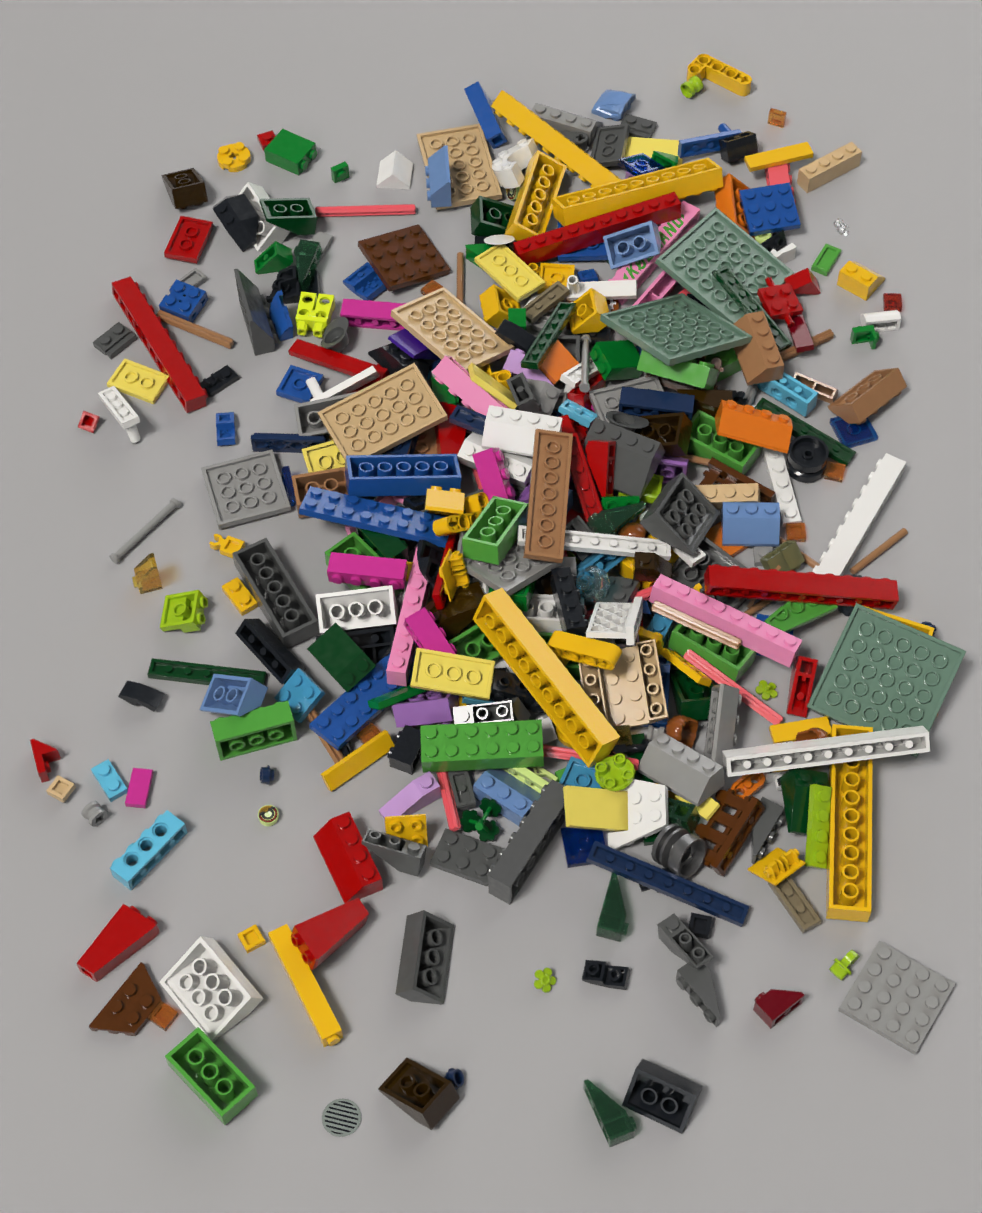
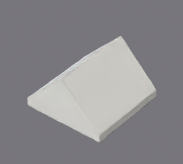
[376,150,413,190]

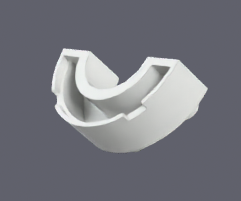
[492,138,538,189]

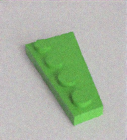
[764,601,838,633]

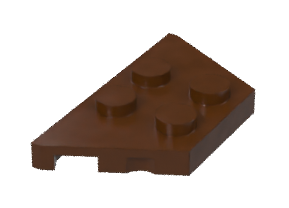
[89,962,163,1036]

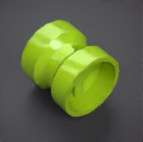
[680,76,703,98]

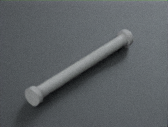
[579,334,591,392]
[109,498,180,564]

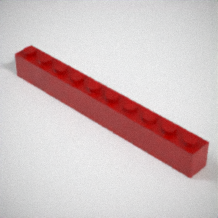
[513,192,681,265]
[112,276,208,413]
[704,564,899,610]

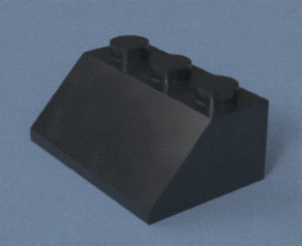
[622,1059,703,1134]

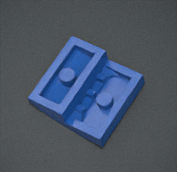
[343,262,387,301]

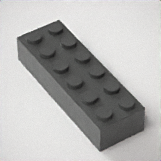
[232,538,319,649]
[487,779,566,905]

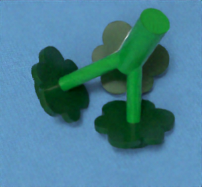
[460,798,502,842]

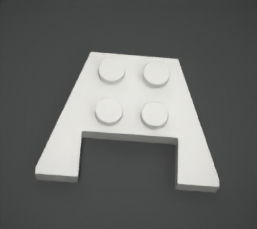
[608,779,669,850]

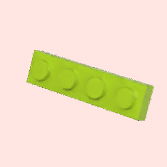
[805,784,832,869]

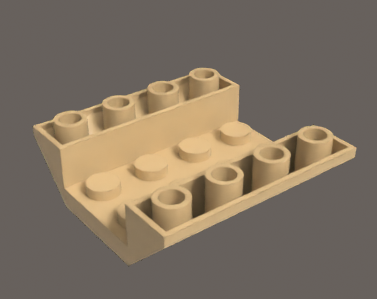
[578,639,668,730]

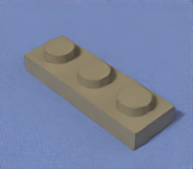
[523,281,570,324]
[768,876,821,933]

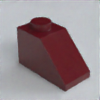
[753,989,804,1029]

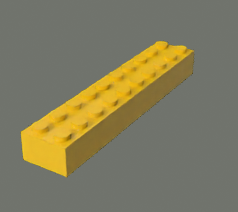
[551,158,723,226]
[473,588,620,768]
[826,724,873,922]

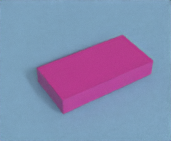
[125,768,154,808]

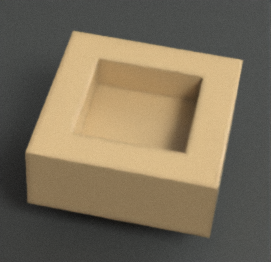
[46,775,76,803]

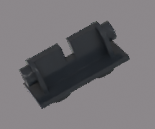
[761,230,787,253]

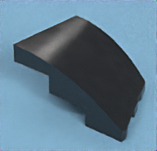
[266,265,321,304]
[417,540,444,589]

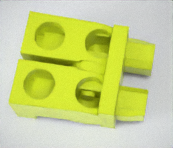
[295,291,336,338]

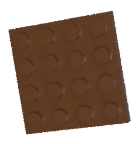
[358,224,451,292]

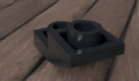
[495,319,536,353]
[118,681,165,712]
[582,960,630,990]

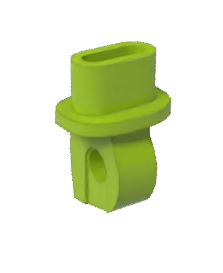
[829,950,860,981]

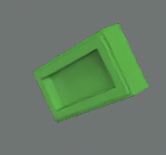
[811,244,841,276]

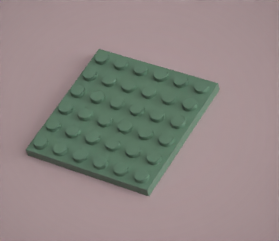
[655,207,794,324]
[600,293,752,366]
[807,603,966,758]

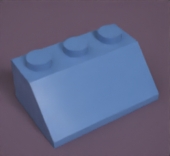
[425,145,452,208]
[603,221,661,270]
[721,502,780,547]
[200,674,268,716]
[473,769,541,826]

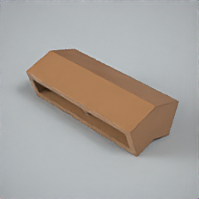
[793,372,838,404]

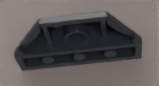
[213,194,260,252]
[368,343,430,382]
[315,626,394,665]

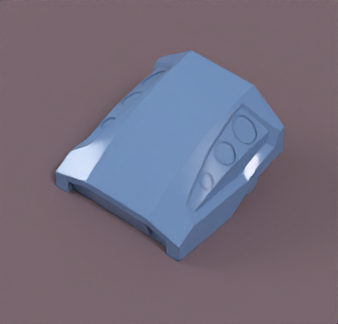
[591,89,636,121]

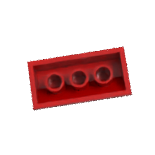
[313,812,383,904]

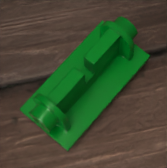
[601,496,640,515]

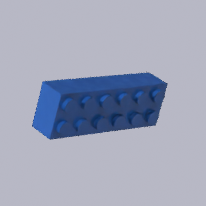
[345,454,462,497]

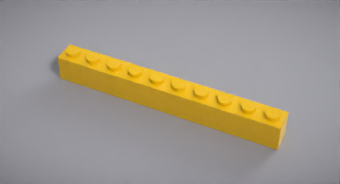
[491,90,621,187]

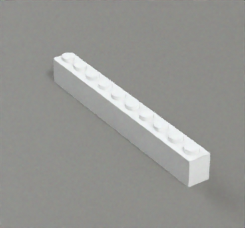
[812,453,906,576]
[722,726,930,777]

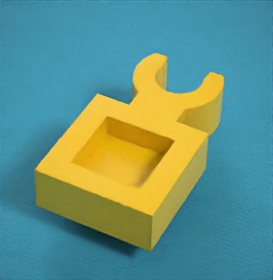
[209,534,245,558]

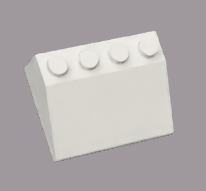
[159,936,264,1042]

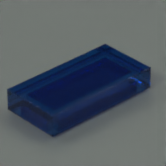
[282,466,296,507]

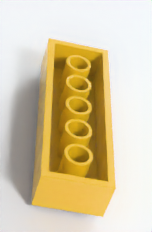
[505,150,567,241]

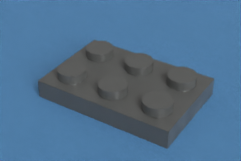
[591,124,630,167]
[579,575,641,606]
[430,828,503,886]

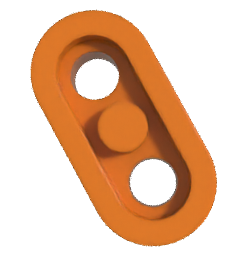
[731,773,765,799]

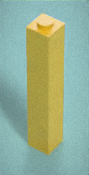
[268,924,343,1047]

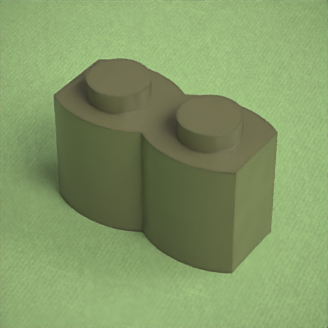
[760,540,805,571]

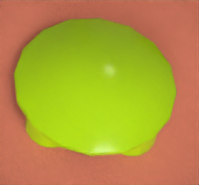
[595,753,635,791]

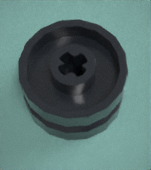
[786,435,829,483]

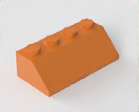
[714,173,756,239]
[714,400,793,454]

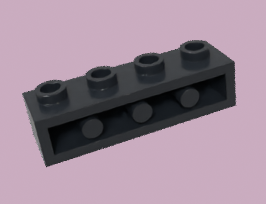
[550,567,588,637]
[235,619,306,685]
[490,669,546,714]

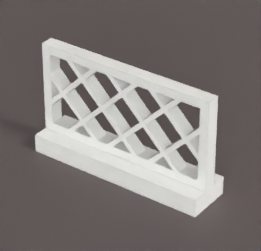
[586,597,643,645]

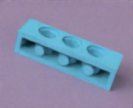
[753,372,818,417]
[110,810,188,891]

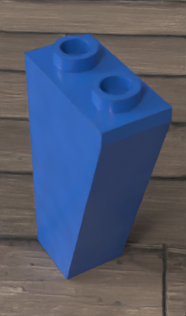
[464,81,508,149]

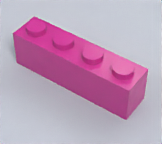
[340,299,406,331]
[472,448,515,501]
[327,552,408,590]
[403,607,457,654]

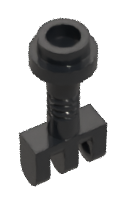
[609,739,652,755]

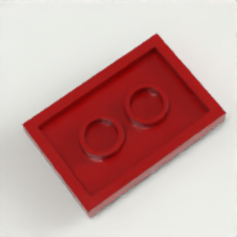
[164,216,214,264]

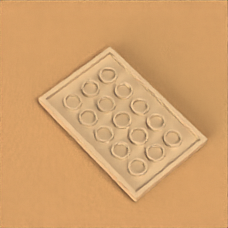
[417,124,502,210]
[390,287,515,372]
[317,363,448,460]

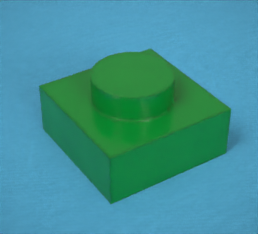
[331,161,350,183]

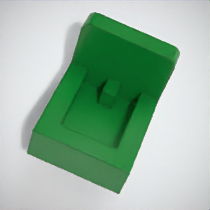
[850,325,879,349]

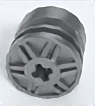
[651,824,707,878]

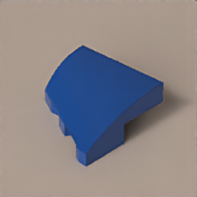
[269,290,293,341]

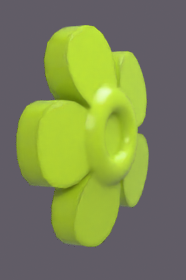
[755,680,778,700]
[534,968,556,992]

